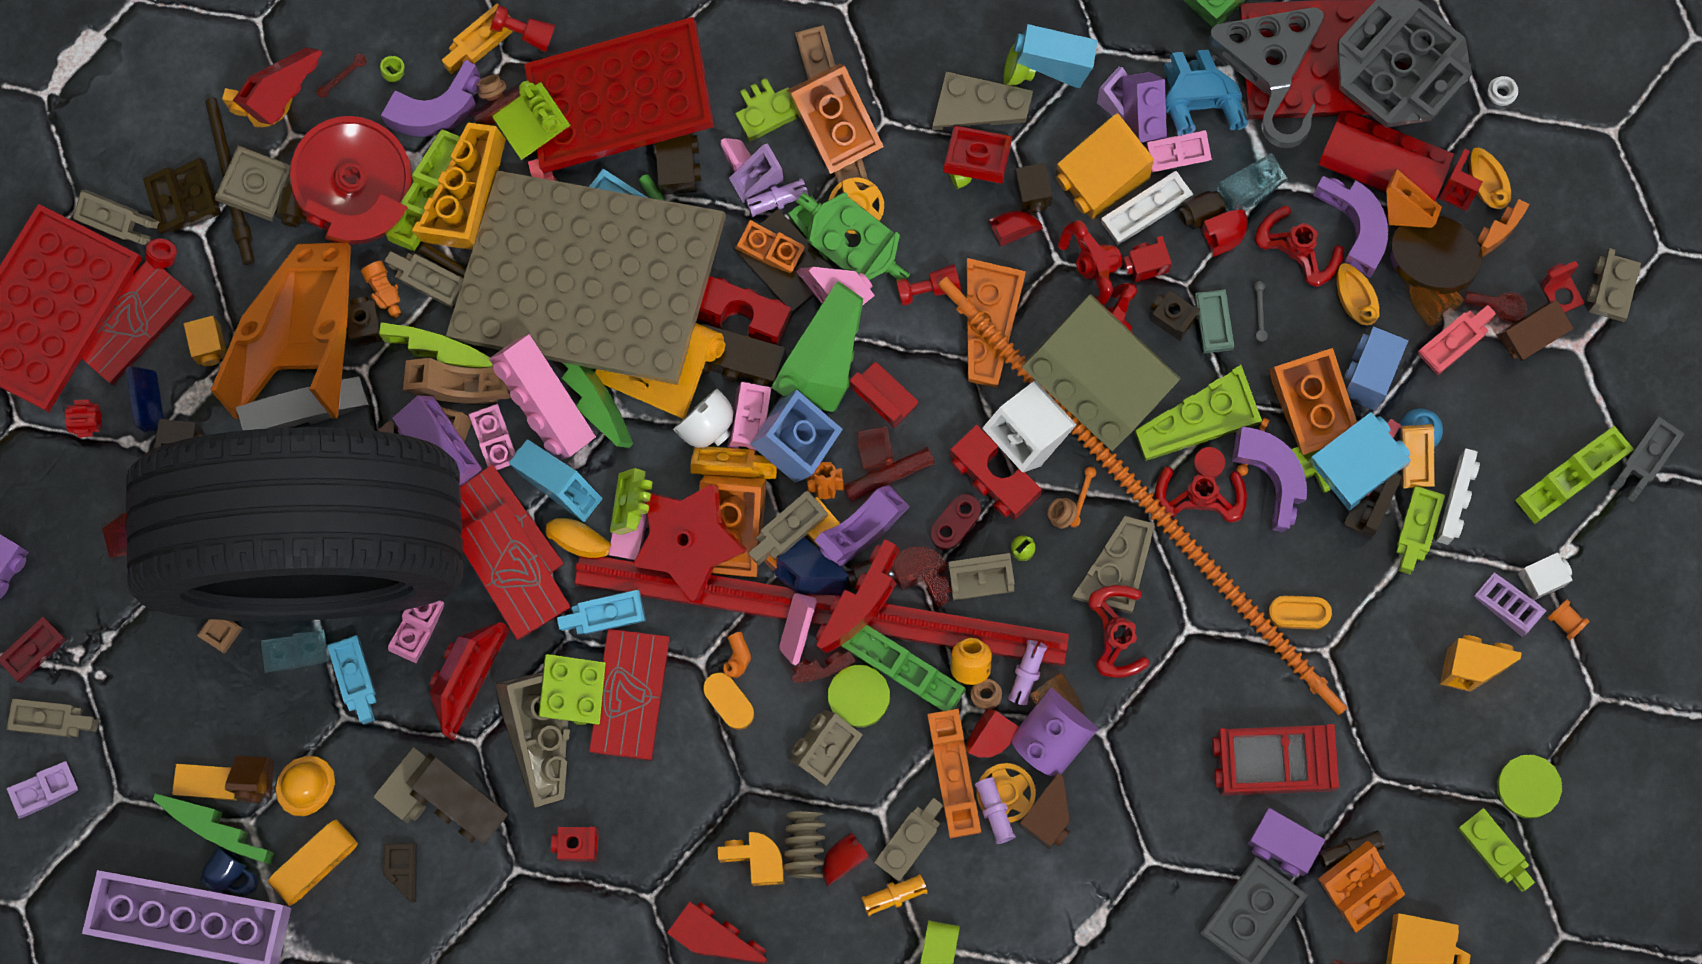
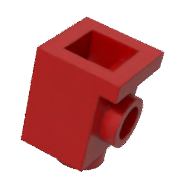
[1122,236,1172,283]
[551,827,599,862]

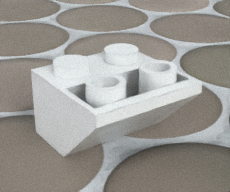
[982,381,1077,473]

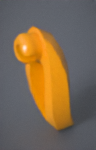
[1469,147,1511,209]
[1336,263,1379,325]
[546,518,611,558]

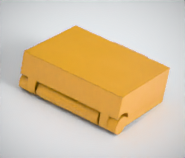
[1386,913,1471,964]

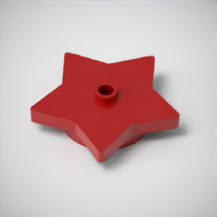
[633,484,747,601]

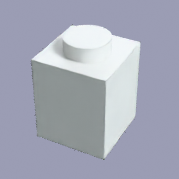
[1518,552,1572,600]

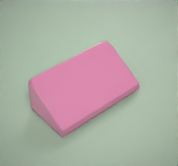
[779,593,817,665]

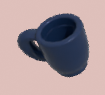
[200,846,258,895]

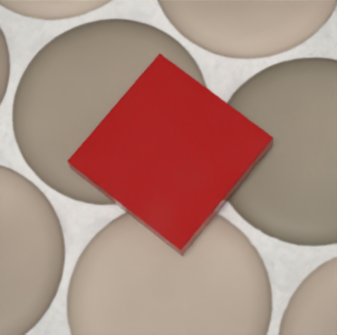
[943,126,1013,183]

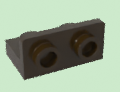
[1344,473,1402,538]

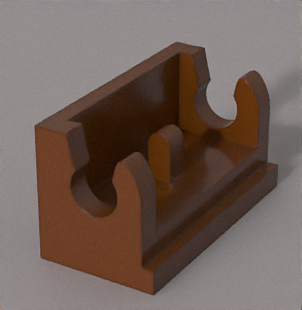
[1496,300,1574,361]

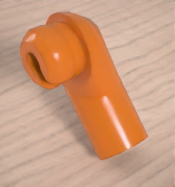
[723,632,751,678]

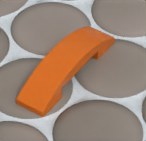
[927,709,981,839]

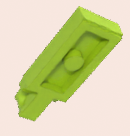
[1396,486,1445,575]
[1457,808,1535,892]

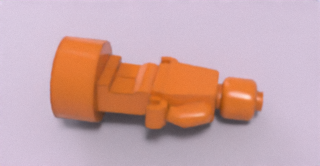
[360,260,401,318]

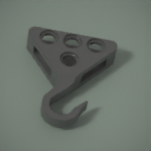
[1208,7,1324,148]

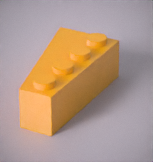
[412,122,506,250]

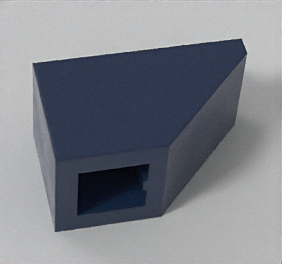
[775,537,849,595]

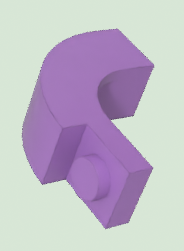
[381,60,481,137]
[1313,176,1388,278]
[1232,427,1307,532]
[814,485,910,566]

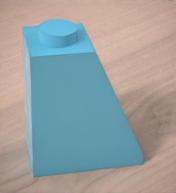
[1014,24,1098,88]
[509,439,603,522]

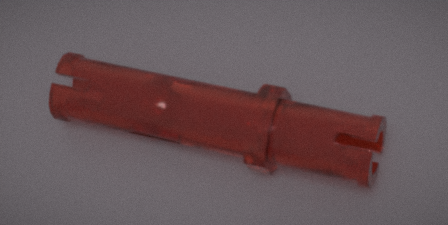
[844,446,935,502]

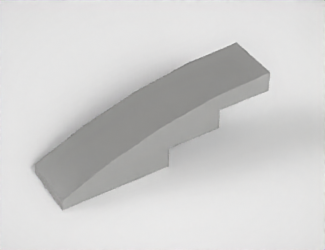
[236,377,369,430]

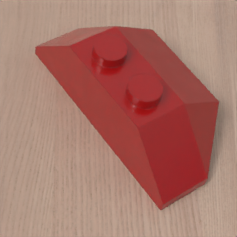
[429,622,510,741]

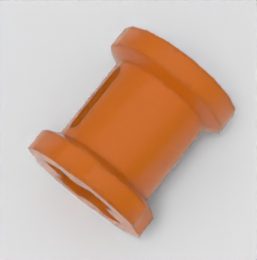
[1547,599,1590,641]

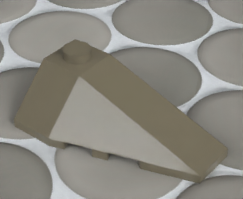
[495,673,570,808]

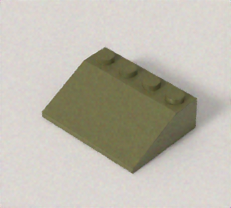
[1022,294,1181,451]

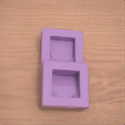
[6,761,78,819]

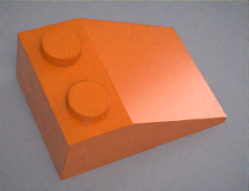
[786,63,884,174]
[1268,348,1357,455]
[699,474,766,577]

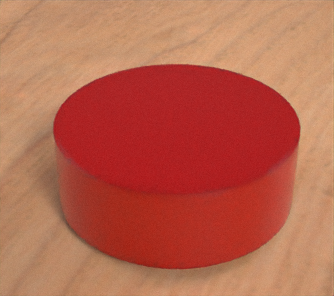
[145,238,177,268]
[1193,447,1225,478]

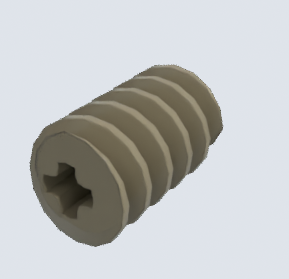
[783,811,826,879]

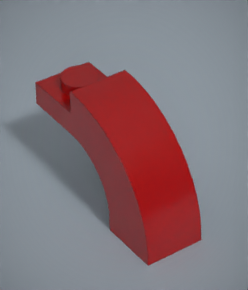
[302,194,408,245]

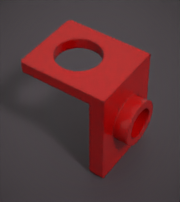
[1540,261,1584,313]

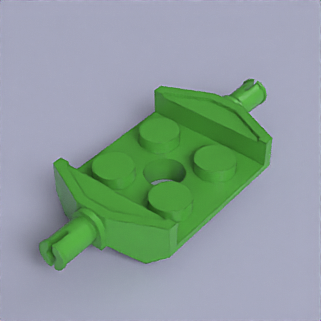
[796,192,910,280]

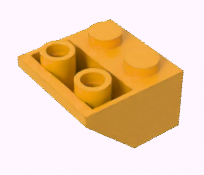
[1440,635,1522,692]

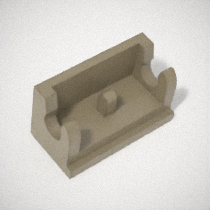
[948,553,1015,601]

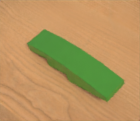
[562,362,633,448]
[841,625,966,711]
[153,794,274,865]

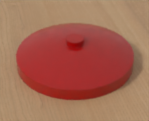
[289,116,412,232]

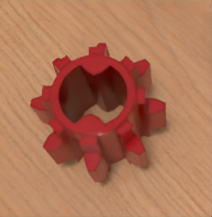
[65,399,102,438]

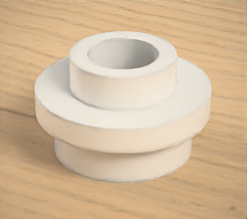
[1487,76,1518,106]

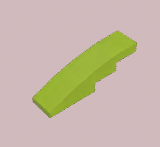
[386,129,460,251]
[379,323,493,368]
[1515,426,1634,524]

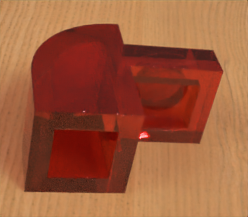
[891,547,952,608]

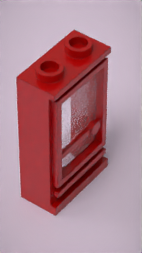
[1212,724,1339,796]

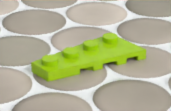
[1135,365,1262,461]

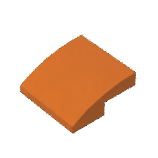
[1318,840,1405,933]

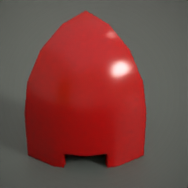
[1201,209,1248,257]
[988,210,1043,247]
[966,709,1019,757]
[822,832,869,887]

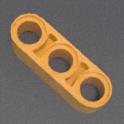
[268,820,358,906]

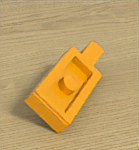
[442,3,514,75]
[691,446,777,479]

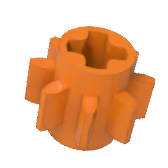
[806,462,844,500]

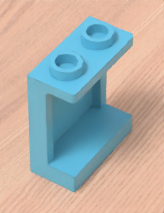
[1310,412,1411,511]

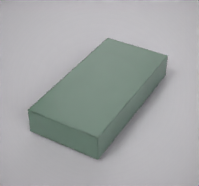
[1195,289,1234,354]

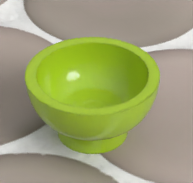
[1003,43,1036,86]

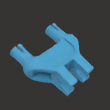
[1163,50,1248,136]

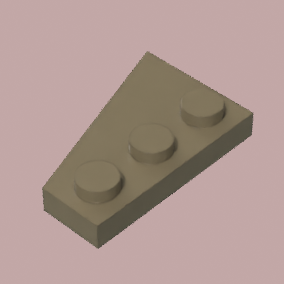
[932,72,1033,130]
[1071,516,1155,614]

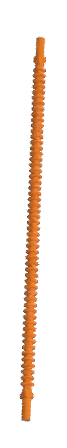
[938,277,1348,716]

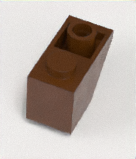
[225,756,274,803]

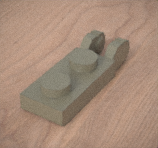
[73,190,159,245]

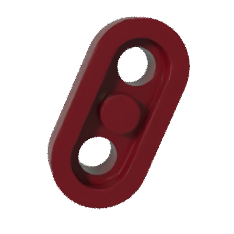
[931,494,981,550]

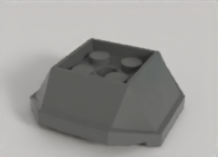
[1337,0,1472,128]

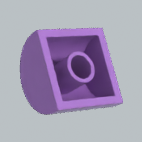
[1011,687,1099,777]

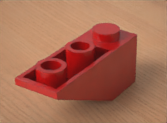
[233,47,323,125]
[667,902,769,964]

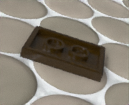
[733,209,833,315]

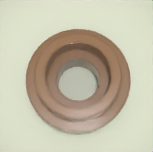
[477,75,506,101]
[1048,498,1077,529]
[971,679,1002,710]

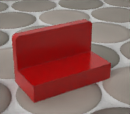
[1439,149,1483,211]
[849,362,918,428]

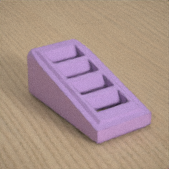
[1474,572,1546,637]

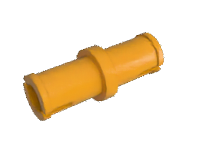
[861,874,928,917]

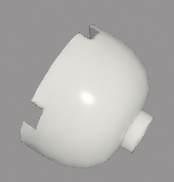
[673,389,734,448]

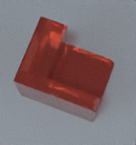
[857,426,893,470]

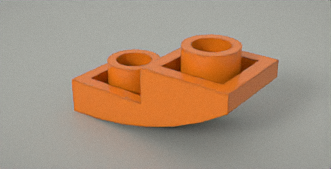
[1477,199,1530,257]
[735,220,805,273]

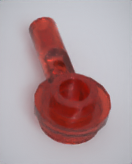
[1465,291,1527,322]

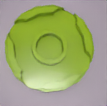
[828,665,890,728]
[1497,755,1562,818]

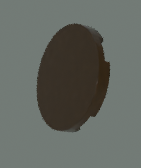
[1390,216,1482,294]

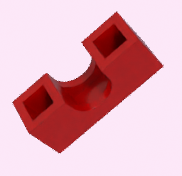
[697,276,791,346]
[950,425,1042,521]

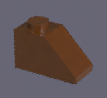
[1019,773,1070,849]

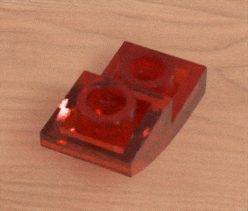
[791,650,856,683]

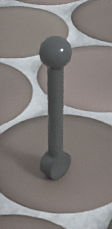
[1253,281,1268,343]

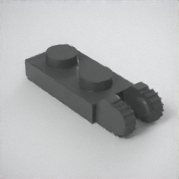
[1611,416,1684,502]

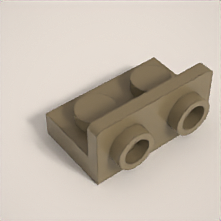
[1587,248,1641,322]
[789,710,862,786]

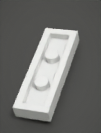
[1101,171,1193,246]
[1436,448,1480,545]

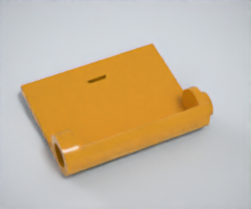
[595,323,725,419]

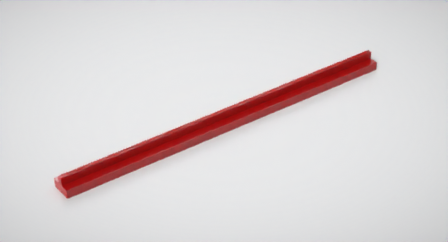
[574,556,1069,666]

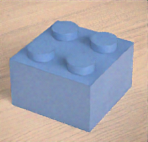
[1343,326,1408,411]
[750,390,843,483]

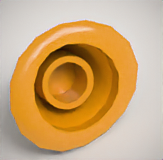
[276,756,335,816]

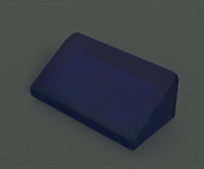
[126,366,164,432]

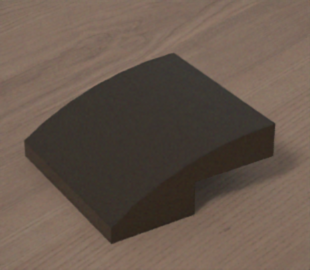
[143,158,222,233]

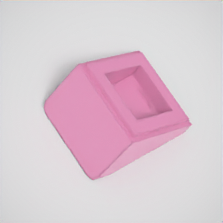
[720,138,751,173]

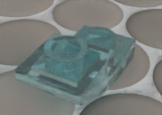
[261,630,328,673]

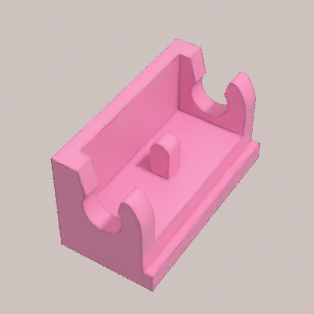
[1144,130,1212,172]
[727,382,771,451]

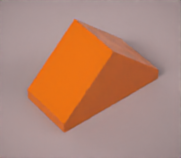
[1386,169,1442,228]

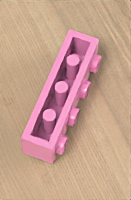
[489,334,596,460]

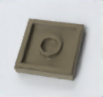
[215,146,290,222]

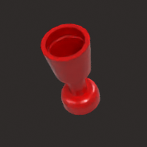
[490,5,555,52]
[896,264,962,306]

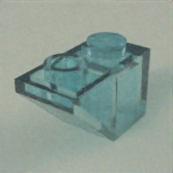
[1217,153,1288,212]

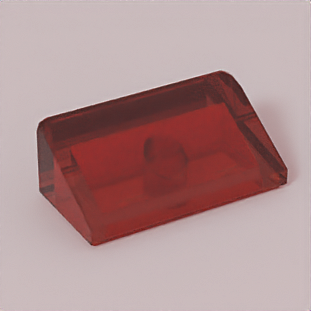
[470,84,521,126]

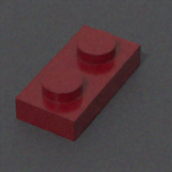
[0,616,67,683]

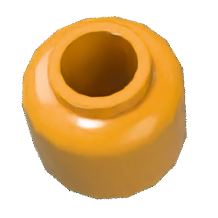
[950,638,992,685]

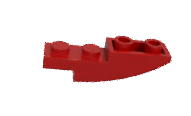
[816,539,900,653]

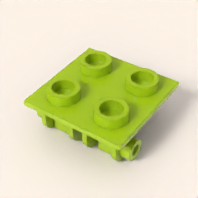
[492,81,571,160]
[539,654,606,725]

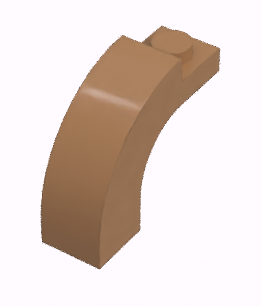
[403,358,511,404]

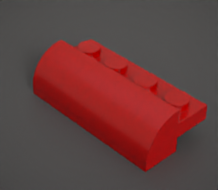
[1318,110,1454,202]

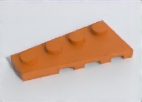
[967,258,1026,388]

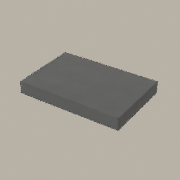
[1200,857,1308,964]

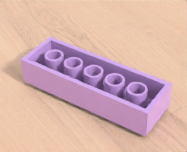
[82,870,291,964]

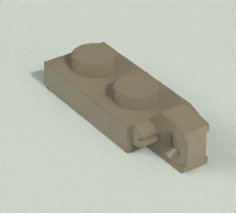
[384,251,463,309]
[748,490,828,566]
[6,699,99,738]
[874,798,944,883]

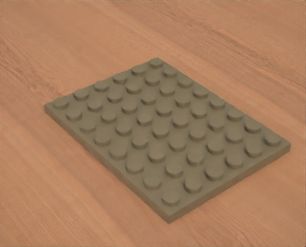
[446,171,726,385]

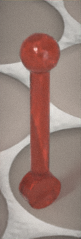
[317,54,367,98]

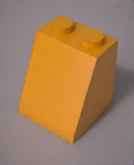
[1055,113,1154,220]

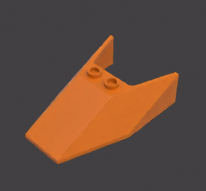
[210,243,351,419]

